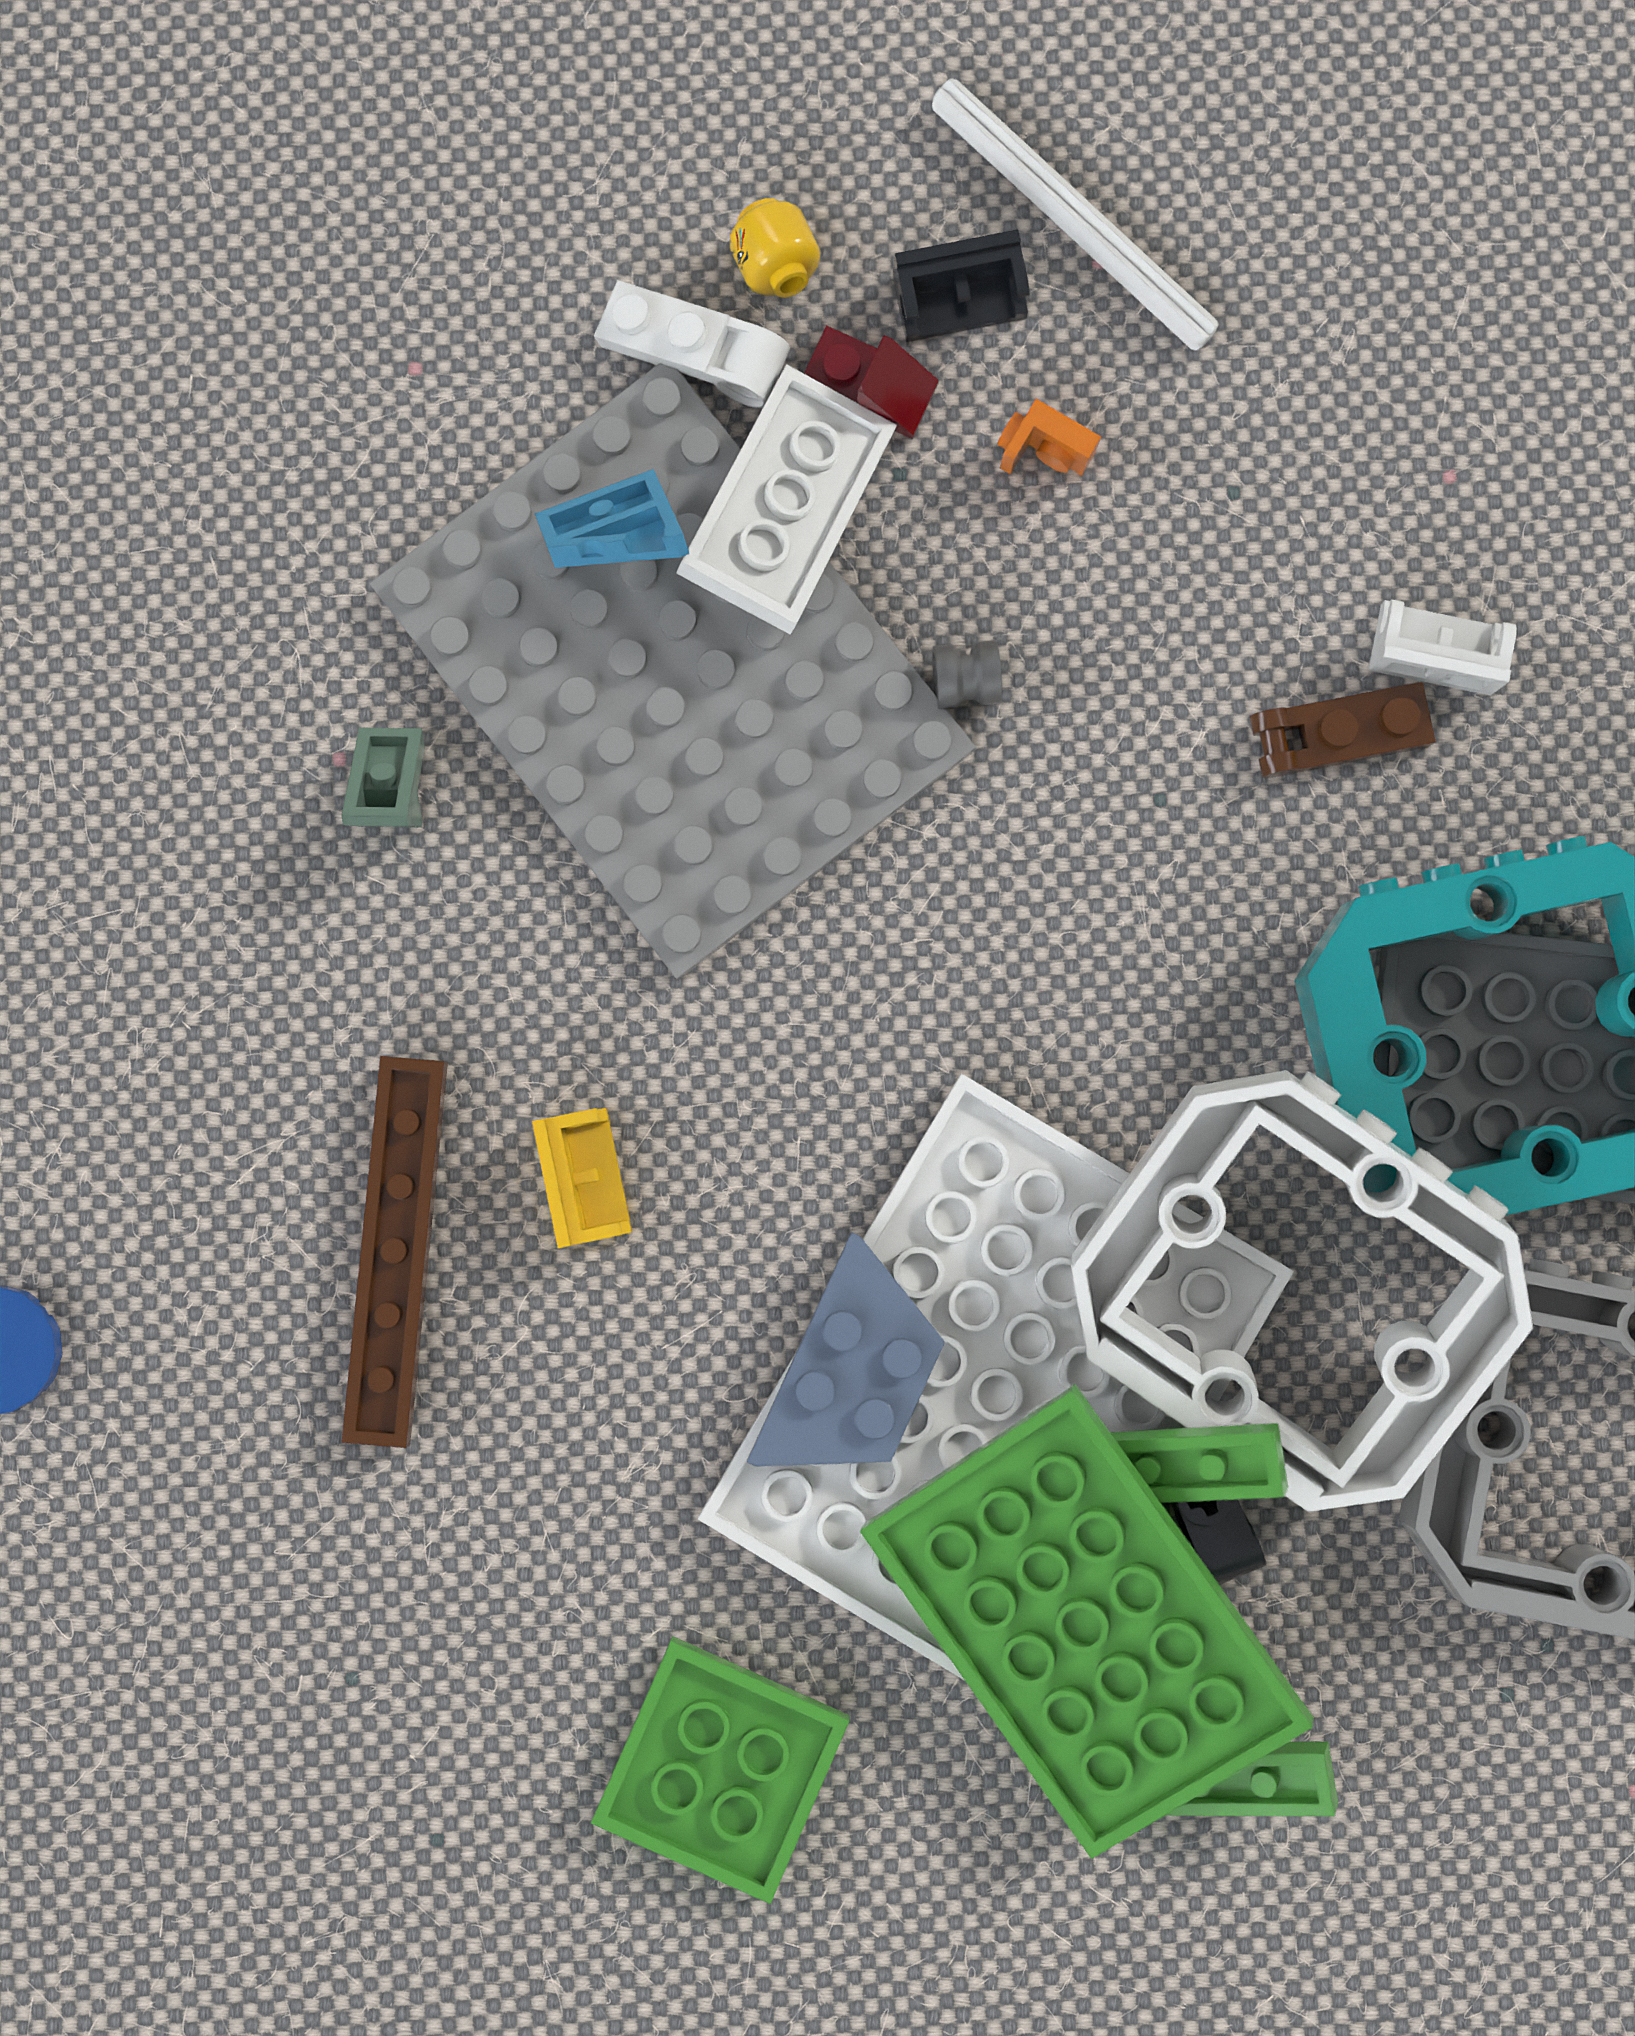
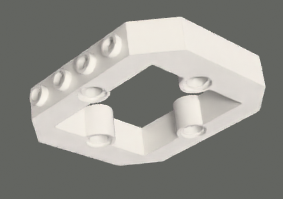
[1071,1070,1533,1512]

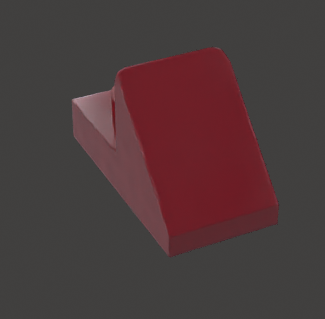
[804,325,939,439]

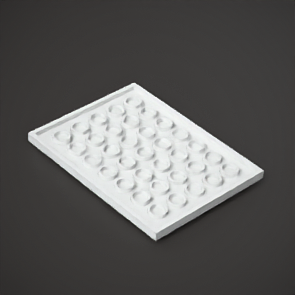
[698,1074,1294,1680]

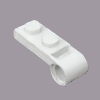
[594,280,790,408]

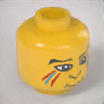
[729,198,821,298]

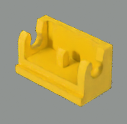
[532,1108,633,1248]

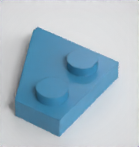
[535,469,690,568]

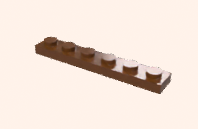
[341,1056,448,1448]

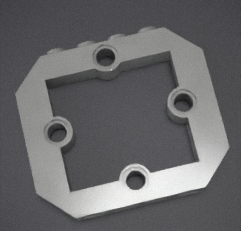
[1398,1259,1635,1640]

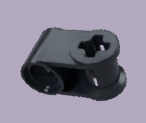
[1170,1499,1266,1585]

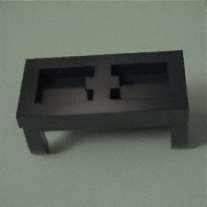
[892,229,1030,342]

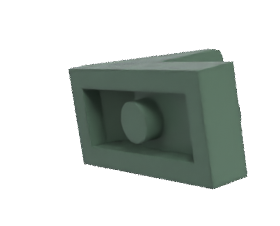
[341,727,425,828]

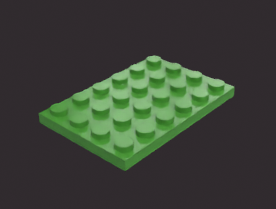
[860,1384,1313,1859]

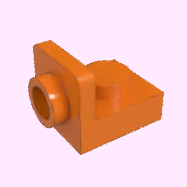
[997,398,1101,476]

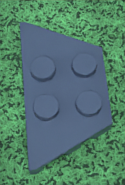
[747,1232,945,1466]

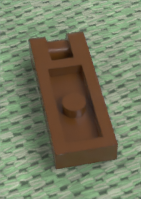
[1249,681,1436,778]

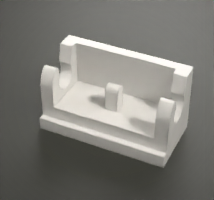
[1368,599,1517,695]

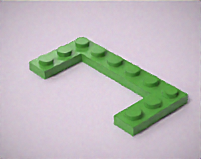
[1110,1423,1338,1817]

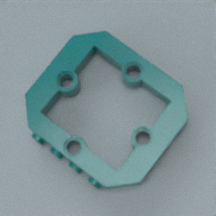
[1294,836,1635,1216]

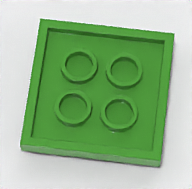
[591,1636,850,1904]

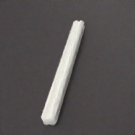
[932,79,1218,350]

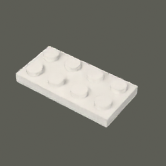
[676,364,897,635]

